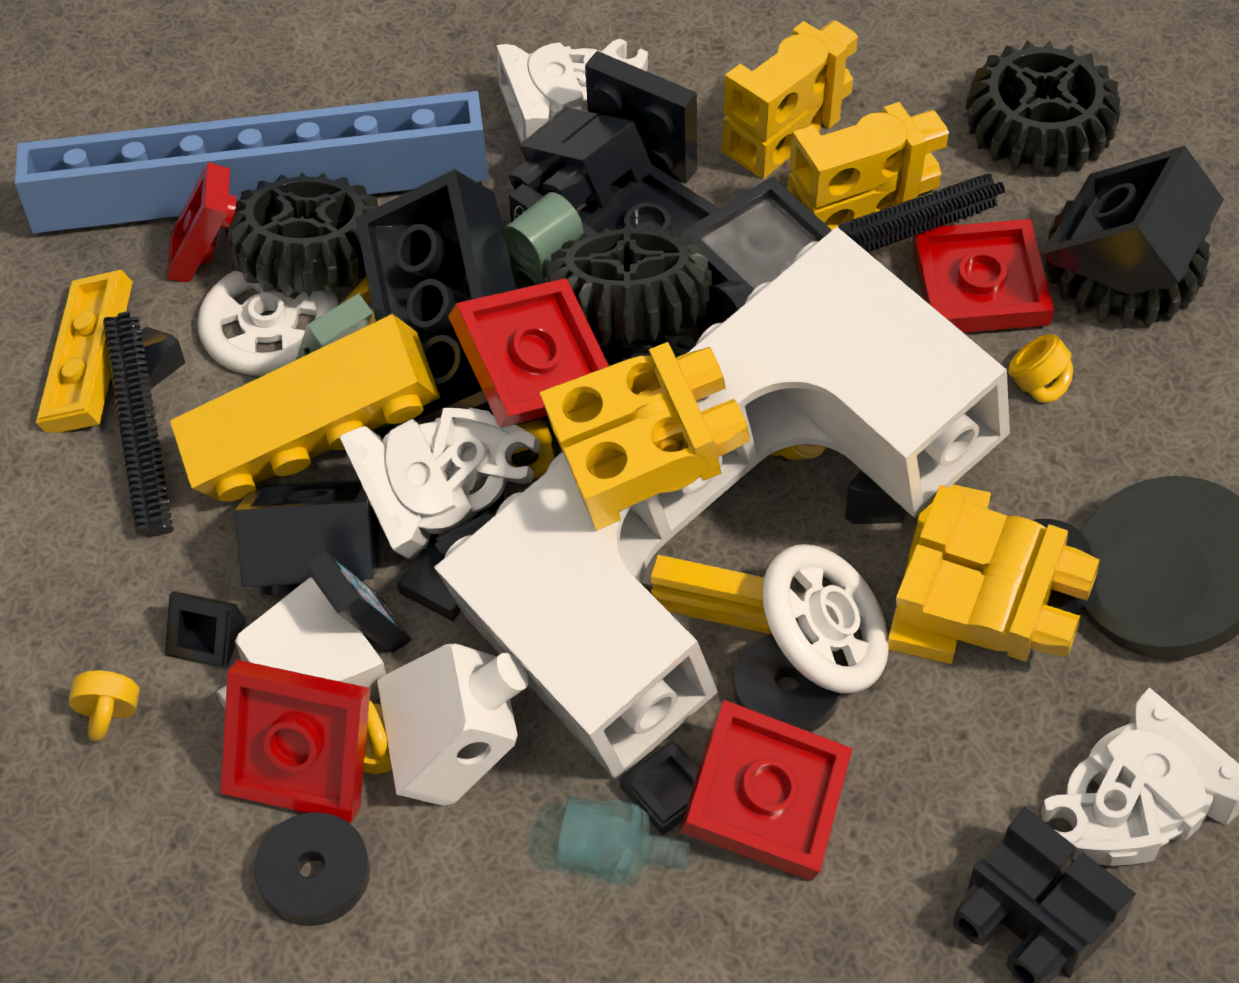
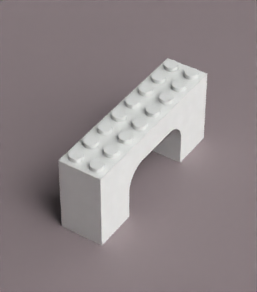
[434,227,1010,780]

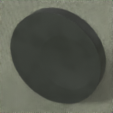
[1081,476,1239,659]

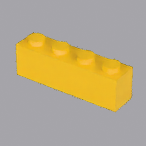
[170,314,440,502]

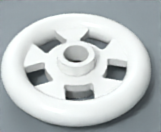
[198,271,339,376]
[762,544,889,694]

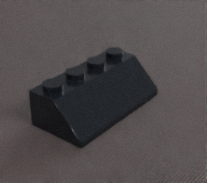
[355,169,516,427]

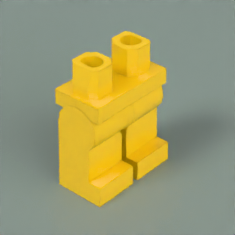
[721,20,858,180]
[787,102,949,230]
[539,342,750,531]
[896,485,1100,662]

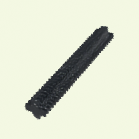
[838,174,1005,253]
[103,312,174,536]

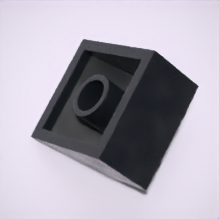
[1043,145,1224,294]
[235,479,379,595]

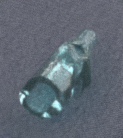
[556,796,690,885]

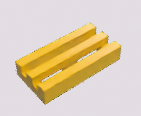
[651,555,772,634]

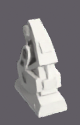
[497,39,648,143]
[339,408,541,560]
[1041,688,1239,866]

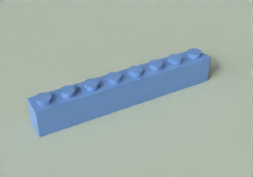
[15,91,489,233]

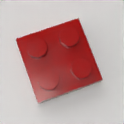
[912,219,1054,333]
[448,278,609,428]
[221,660,370,823]
[679,700,853,881]

